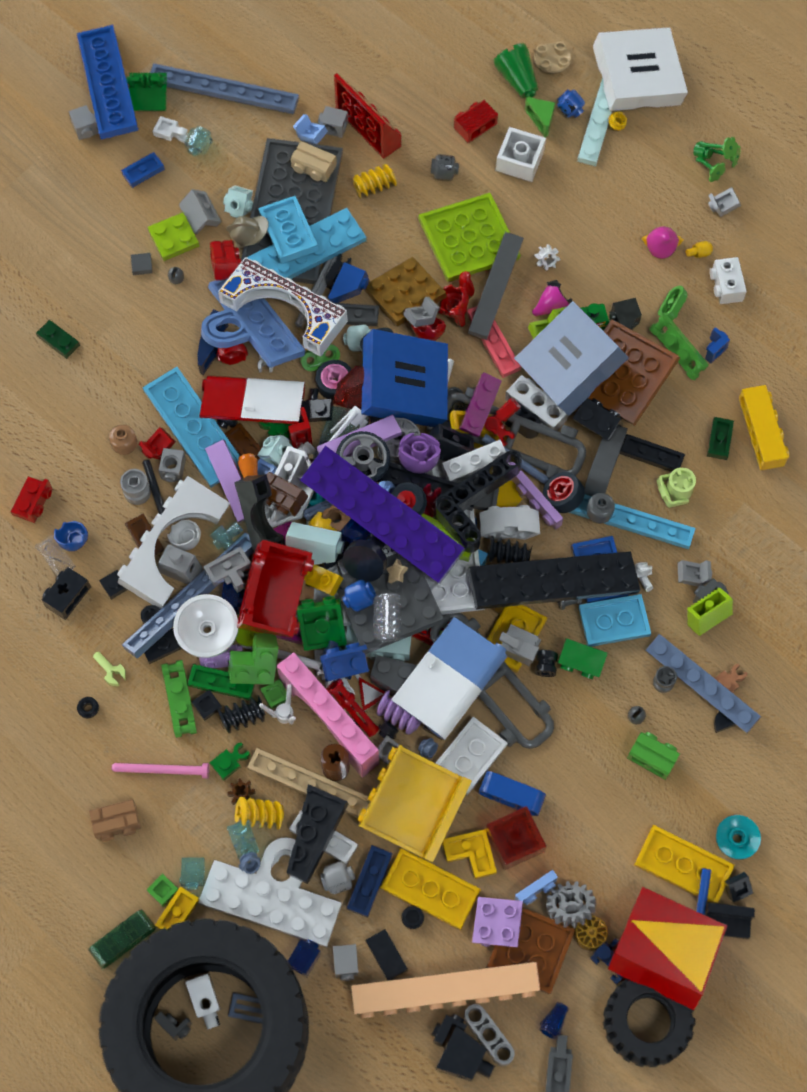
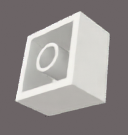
[496,127,546,182]

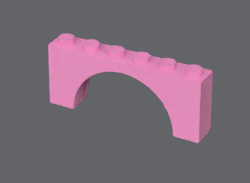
[277,652,379,778]

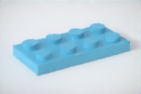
[258,196,319,263]

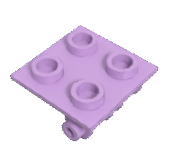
[472,897,523,947]

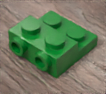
[297,596,347,651]

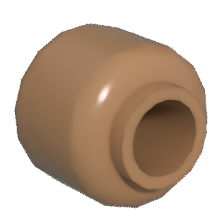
[109,425,137,455]

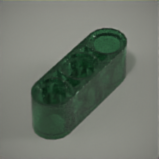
[88,909,156,969]

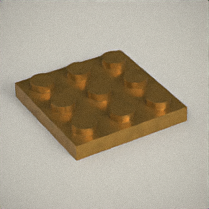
[365,257,447,327]

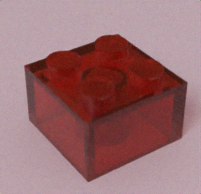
[485,806,547,871]

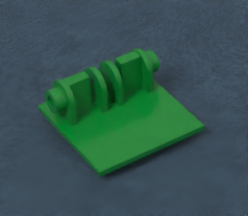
[126,73,167,111]

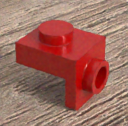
[139,427,176,460]

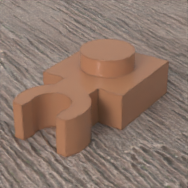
[715,664,748,693]

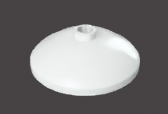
[173,594,239,658]

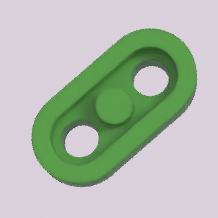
[658,286,688,320]
[300,344,340,371]

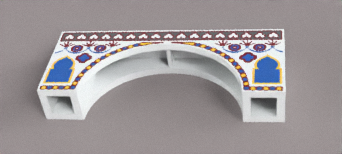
[218,257,348,357]

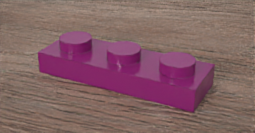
[459,372,502,437]

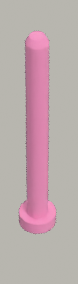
[112,763,210,779]

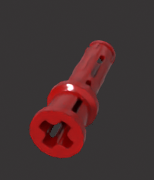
[326,679,379,737]

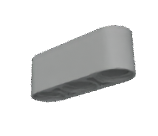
[464,1004,514,1067]

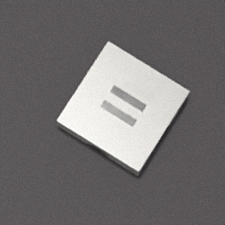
[593,27,688,111]

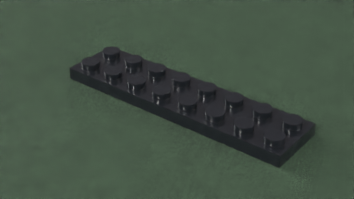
[467,551,641,610]

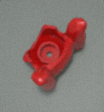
[438,271,475,327]

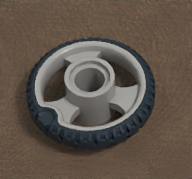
[336,431,390,481]

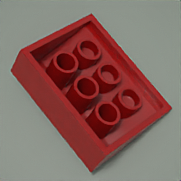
[334,73,402,159]

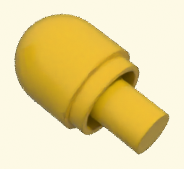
[686,241,713,258]

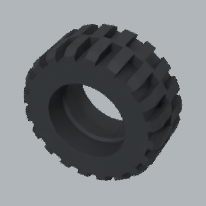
[603,979,696,1068]

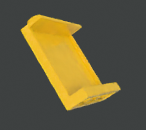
[357,745,472,862]

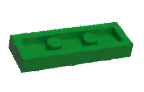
[187,664,255,700]

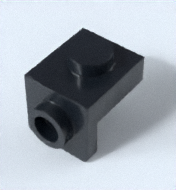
[432,1014,467,1047]

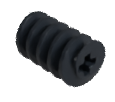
[487,535,533,564]
[217,695,265,733]

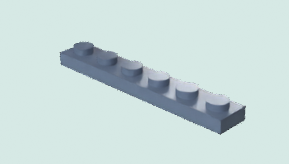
[646,634,761,734]

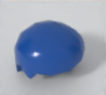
[54,521,88,552]

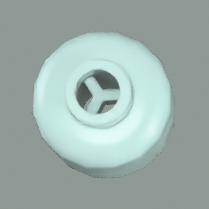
[343,325,372,352]

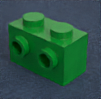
[557,638,608,680]

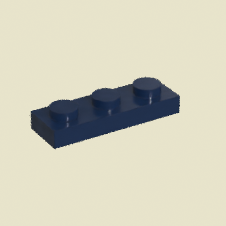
[347,845,393,918]

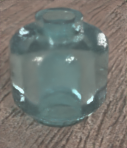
[184,126,213,157]

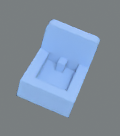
[293,114,328,144]

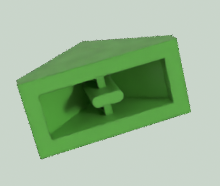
[525,97,555,138]

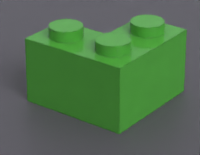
[228,633,279,685]

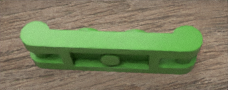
[650,314,709,380]
[161,660,197,738]

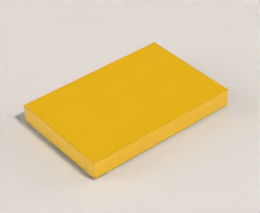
[487,605,548,673]

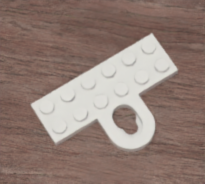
[198,838,342,948]

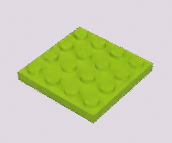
[418,193,521,282]

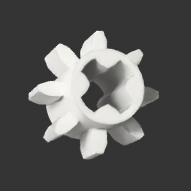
[534,244,560,270]

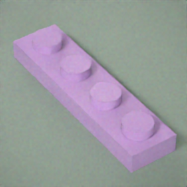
[509,462,563,530]

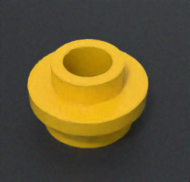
[608,112,627,131]

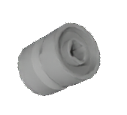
[120,469,151,505]

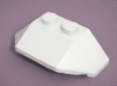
[265,446,314,527]

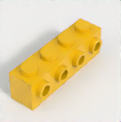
[739,385,789,471]

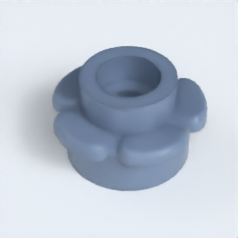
[419,738,438,759]
[239,852,260,874]

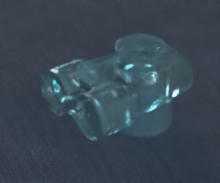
[209,521,243,550]

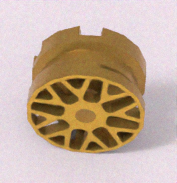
[574,916,608,951]

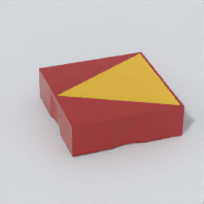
[608,886,727,1010]

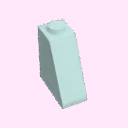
[286,522,344,565]

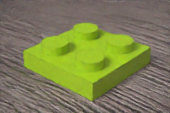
[148,212,200,261]

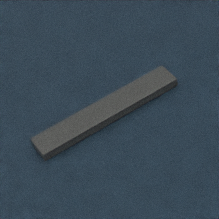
[468,232,524,340]

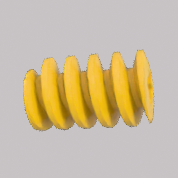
[353,164,397,199]
[235,797,284,830]

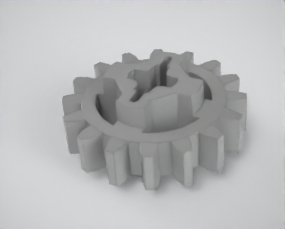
[546,881,596,928]

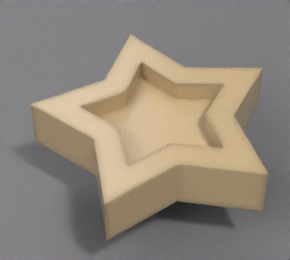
[386,559,408,584]

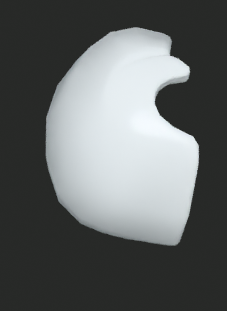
[167,520,201,551]

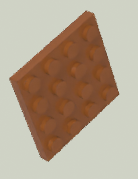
[588,319,680,426]

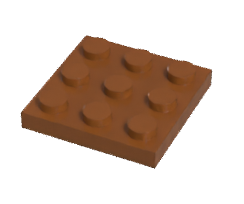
[486,907,575,995]

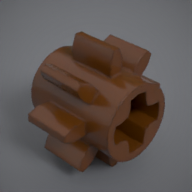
[227,778,256,805]

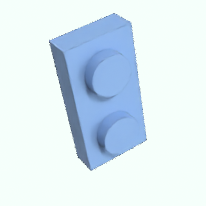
[514,870,558,906]

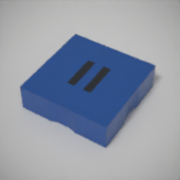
[361,329,448,427]

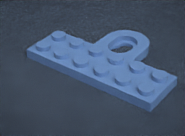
[201,278,305,368]

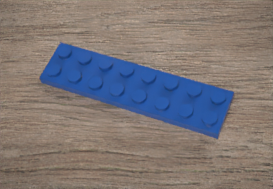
[77,25,139,139]

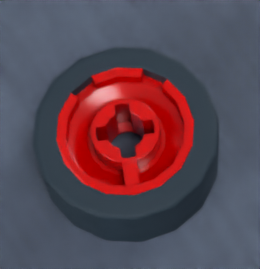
[543,472,585,513]

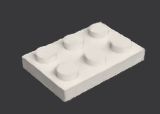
[436,717,508,796]

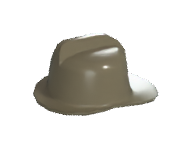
[227,216,269,248]

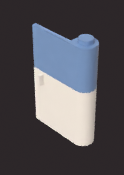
[391,617,508,740]

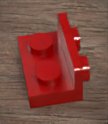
[11,476,53,523]

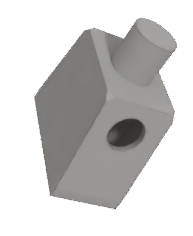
[158,544,203,585]

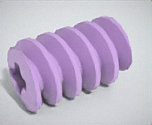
[377,690,422,735]

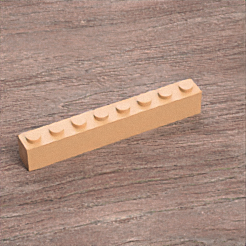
[351,962,540,1018]

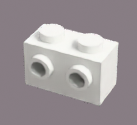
[710,257,747,304]

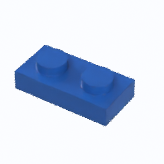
[121,152,165,188]

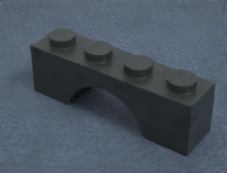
[609,298,642,330]
[234,475,286,552]

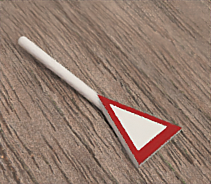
[338,646,390,711]

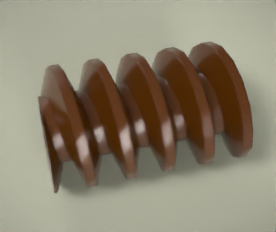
[321,744,350,782]

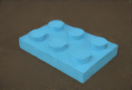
[578,594,651,647]

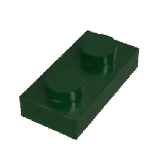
[36,319,80,359]
[707,417,734,460]

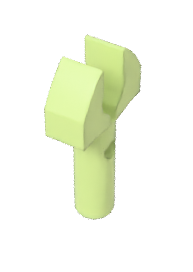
[93,652,126,686]

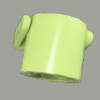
[656,467,696,507]

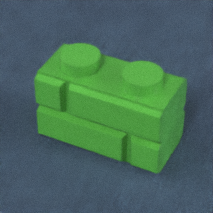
[627,732,680,780]

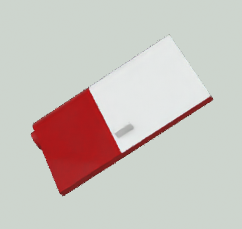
[199,375,305,424]

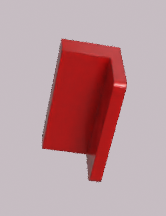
[289,407,313,449]

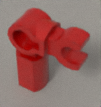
[485,397,521,447]

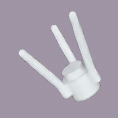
[328,406,368,442]
[259,684,296,724]

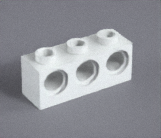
[505,375,568,431]
[442,440,509,483]

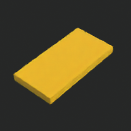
[634,824,735,904]
[380,848,481,931]

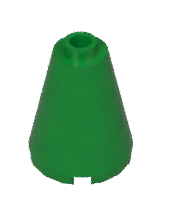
[493,43,538,98]

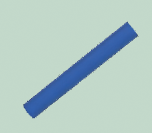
[696,868,711,915]

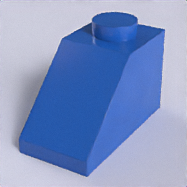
[328,262,369,303]

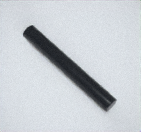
[142,459,166,515]

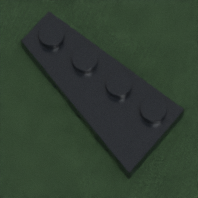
[286,784,349,884]

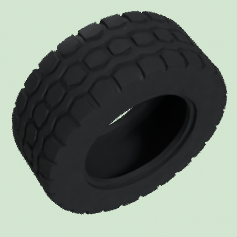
[99,919,309,1092]

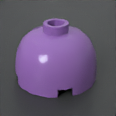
[398,433,441,474]

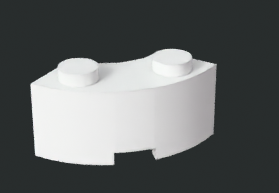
[480,505,540,541]

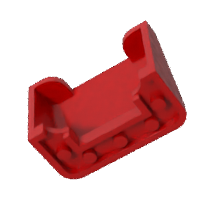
[237,540,314,638]

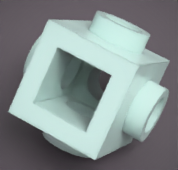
[223,185,253,218]
[257,435,294,468]

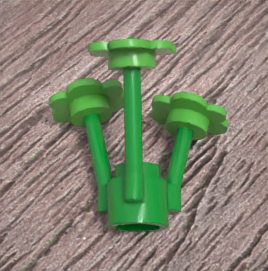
[693,137,741,182]

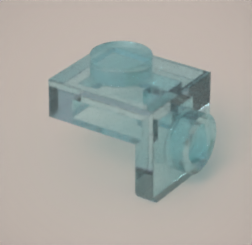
[227,820,259,859]

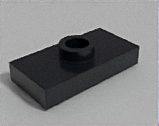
[144,628,182,664]

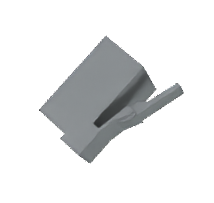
[499,624,541,666]

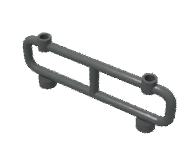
[444,387,586,478]
[428,613,554,749]

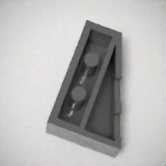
[371,655,417,697]

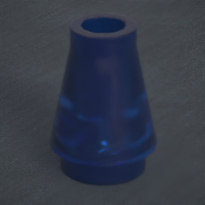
[539,1002,569,1039]

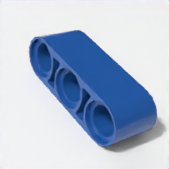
[478,771,546,816]

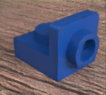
[705,327,730,364]

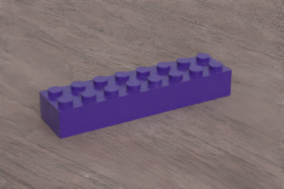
[300,445,466,584]

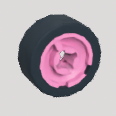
[316,360,354,401]

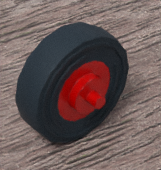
[391,482,427,515]

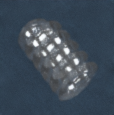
[373,593,401,642]

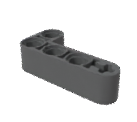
[585,426,628,496]

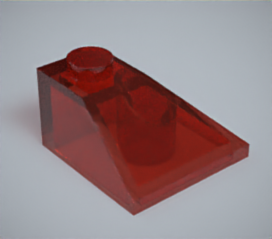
[333,365,364,410]

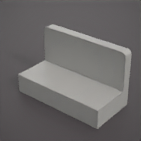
[179,189,221,234]

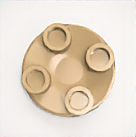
[534,42,571,73]

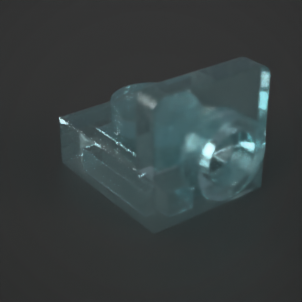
[179,858,205,890]

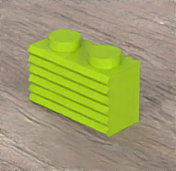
[687,588,733,636]

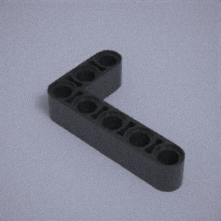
[435,450,522,553]

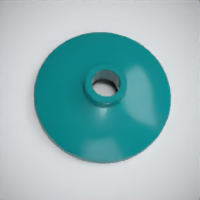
[716,815,761,860]

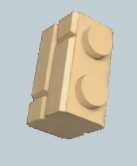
[291,141,337,182]

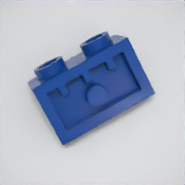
[320,642,369,682]

